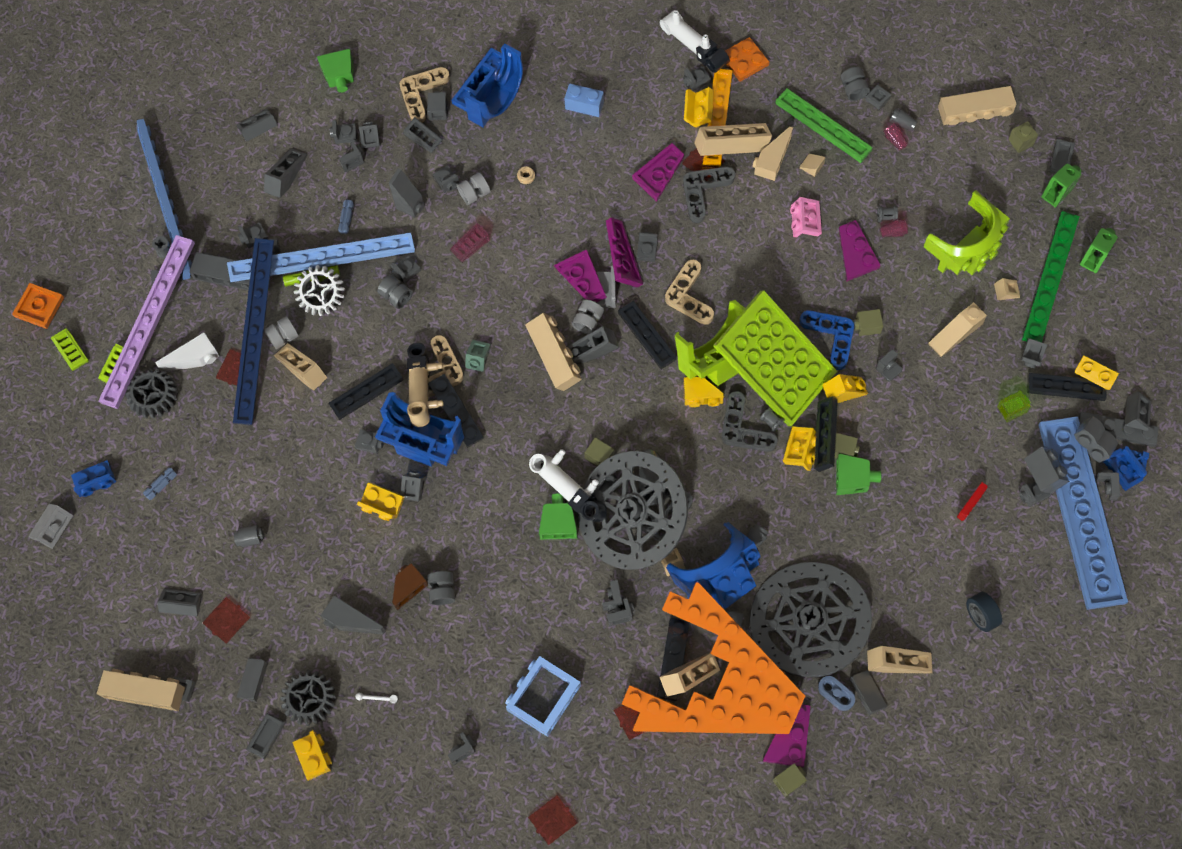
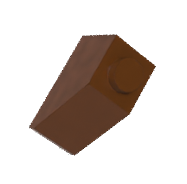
[392,563,428,610]

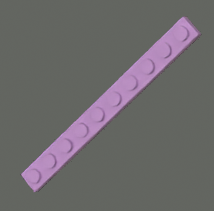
[99,235,195,409]

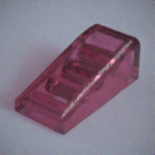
[450,223,490,263]

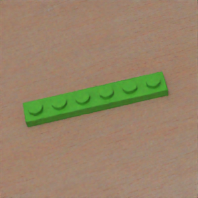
[775,88,873,163]

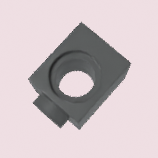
[427,91,447,120]

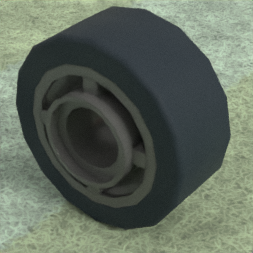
[966,591,1002,632]

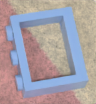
[505,656,581,737]

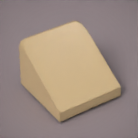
[800,154,825,177]
[994,278,1020,300]
[661,548,685,576]

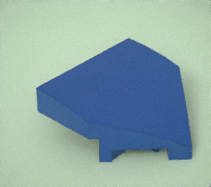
[1103,446,1149,491]

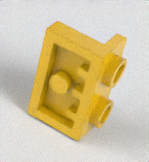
[684,87,714,127]
[1075,355,1119,390]
[783,426,816,471]
[357,482,405,521]
[292,730,332,781]

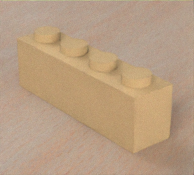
[938,86,1016,125]
[695,123,772,156]
[525,313,582,391]
[97,669,185,711]

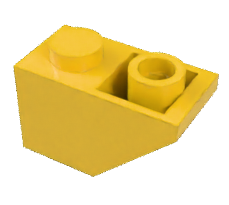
[822,374,868,403]
[683,377,724,407]

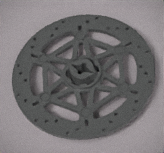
[578,451,688,570]
[750,562,872,677]

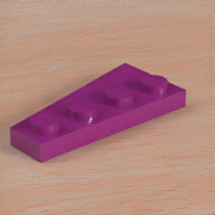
[606,217,643,287]

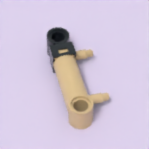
[407,343,444,427]

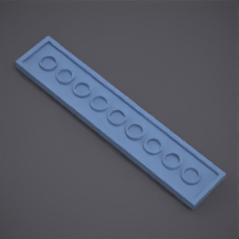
[1039,417,1128,610]

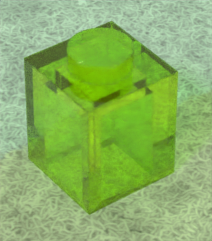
[997,390,1031,422]

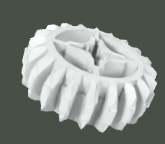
[294,265,345,316]

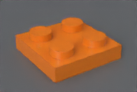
[725,37,769,82]
[12,283,64,329]

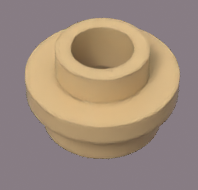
[517,166,535,184]

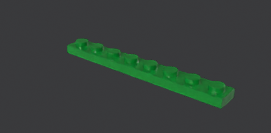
[1022,211,1080,343]

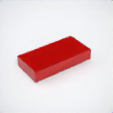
[957,482,988,521]

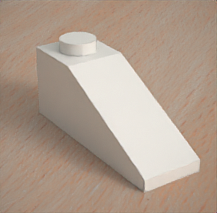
[155,333,219,372]

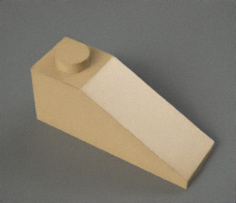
[753,127,793,181]
[928,302,987,357]
[274,343,327,391]
[867,646,932,673]
[660,652,720,696]

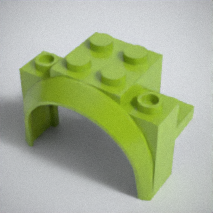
[924,190,1010,275]
[675,300,745,386]

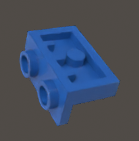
[71,460,116,497]

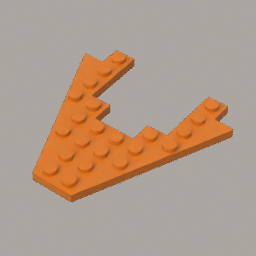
[622,582,805,734]

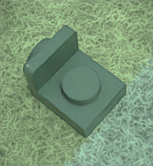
[465,340,491,372]

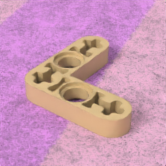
[399,67,450,123]
[665,260,714,325]
[428,335,464,398]

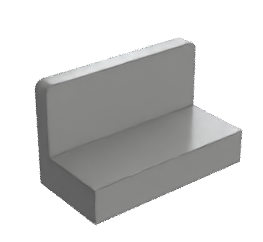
[597,266,616,308]
[29,504,73,549]

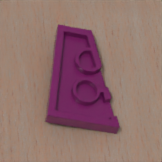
[632,143,684,202]
[839,220,881,282]
[553,250,607,302]
[763,704,811,768]

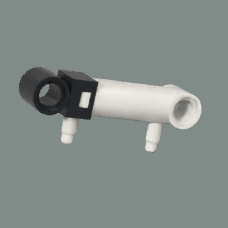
[660,10,730,73]
[529,449,607,522]

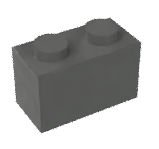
[1024,446,1070,494]

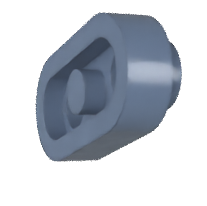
[818,676,855,711]

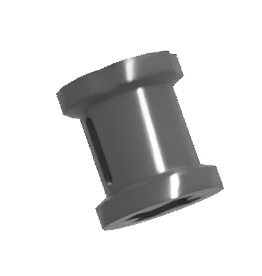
[877,206,898,222]
[152,236,171,259]
[760,408,785,432]

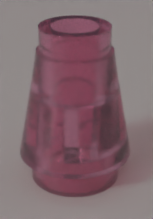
[883,123,908,151]
[880,219,908,238]

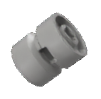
[457,172,490,205]
[572,300,604,335]
[264,316,299,350]

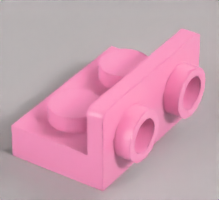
[790,197,822,237]

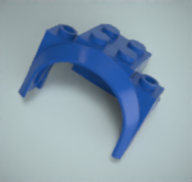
[452,43,523,127]
[375,392,464,467]
[666,522,761,609]

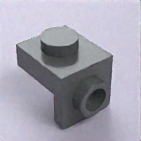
[1021,338,1047,369]

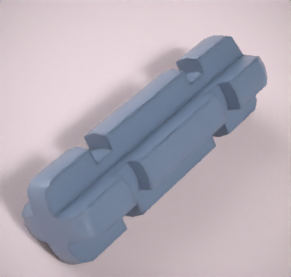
[338,200,354,234]
[143,467,177,500]

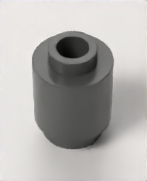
[234,524,264,548]

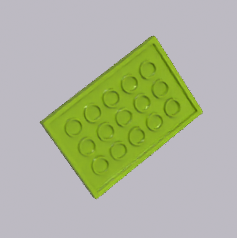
[713,290,837,426]

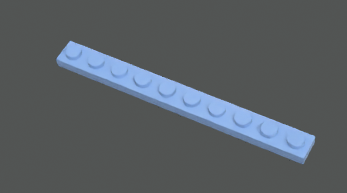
[227,233,415,282]

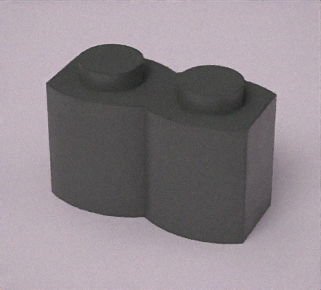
[1074,416,1118,463]

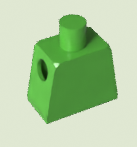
[317,49,354,93]
[1041,164,1082,208]
[1080,228,1118,273]
[836,454,881,495]
[539,494,577,540]

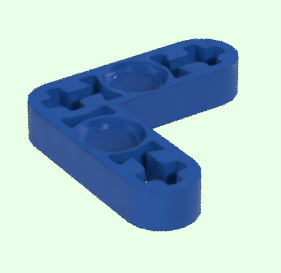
[800,311,854,370]

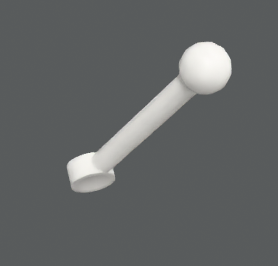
[355,692,398,703]

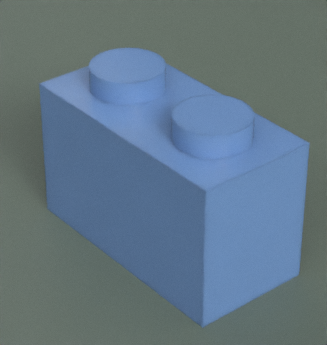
[564,83,604,117]

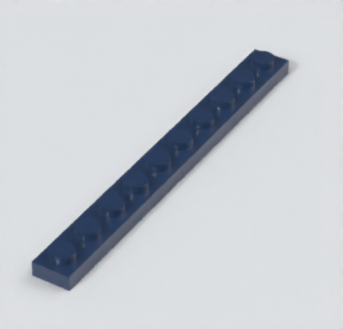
[233,238,274,426]

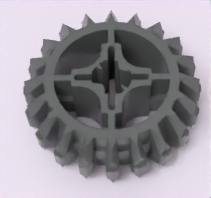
[125,368,178,419]
[280,670,336,726]

